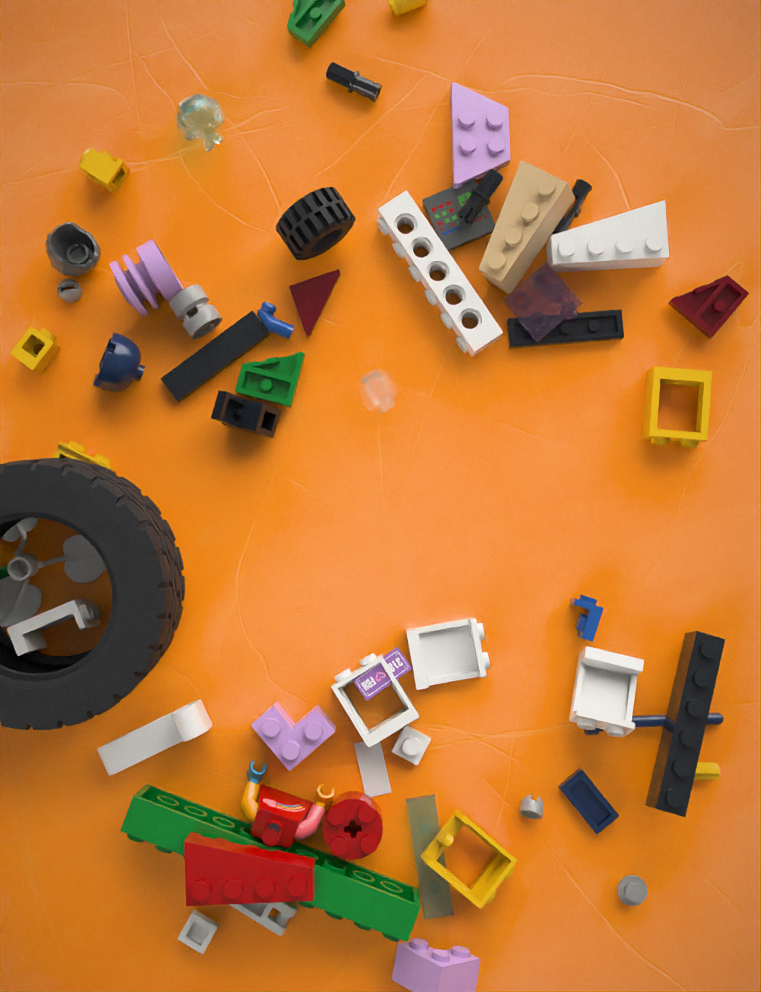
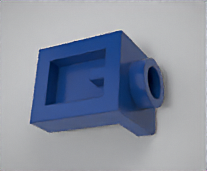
[570,595,604,642]

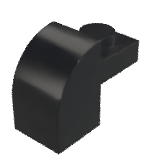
[211,390,281,438]

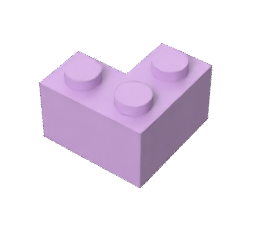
[251,701,336,771]
[391,938,481,992]

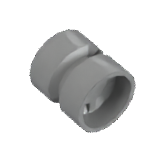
[169,284,223,339]

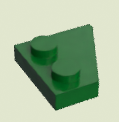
[287,0,346,48]
[235,352,305,408]

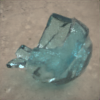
[175,93,225,152]

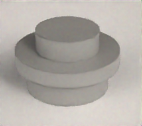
[617,875,648,906]

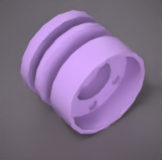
[110,238,184,317]

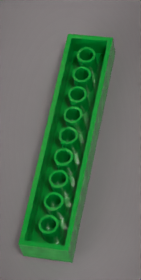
[120,784,421,942]

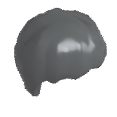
[45,222,101,276]

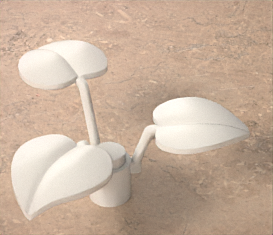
[0,518,107,627]

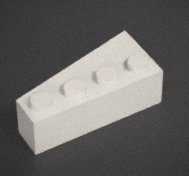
[546,200,669,273]

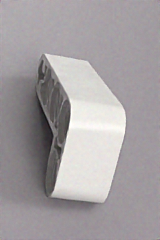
[97,699,213,776]

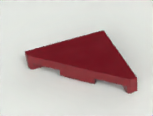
[289,269,341,337]

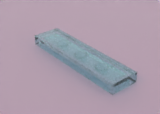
[406,794,454,919]

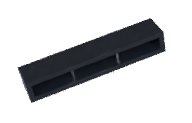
[645,631,725,817]

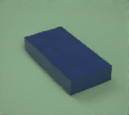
[558,768,619,834]

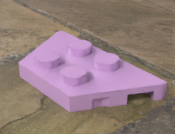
[450,83,511,189]

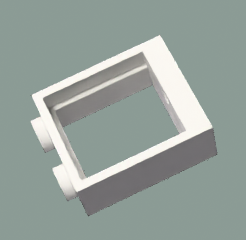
[331,653,419,748]

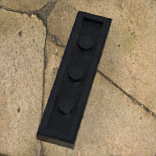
[507,309,624,349]
[160,310,270,403]

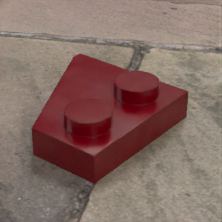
[667,275,749,339]

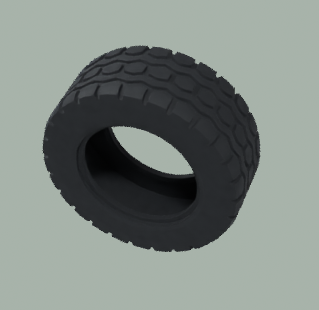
[0,458,185,730]

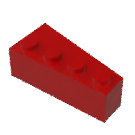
[184,832,316,906]

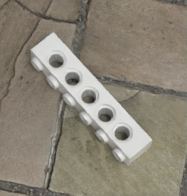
[376,190,503,357]

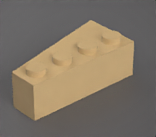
[478,160,575,295]

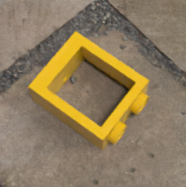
[642,366,712,448]

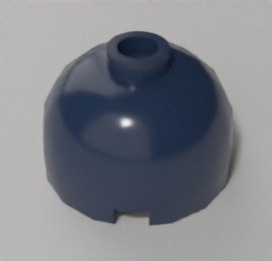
[93,332,145,392]

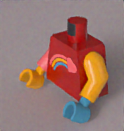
[240,760,335,848]

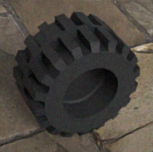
[276,187,356,261]

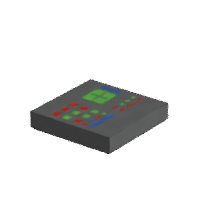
[422,178,495,252]

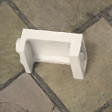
[7,598,102,656]
[406,617,490,690]
[569,646,644,737]

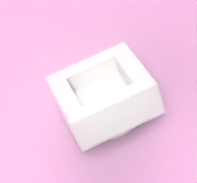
[391,725,431,766]
[177,909,219,954]

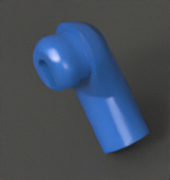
[257,301,294,339]

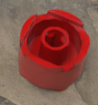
[323,791,383,860]

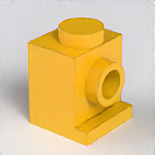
[79,147,130,194]
[10,326,61,375]

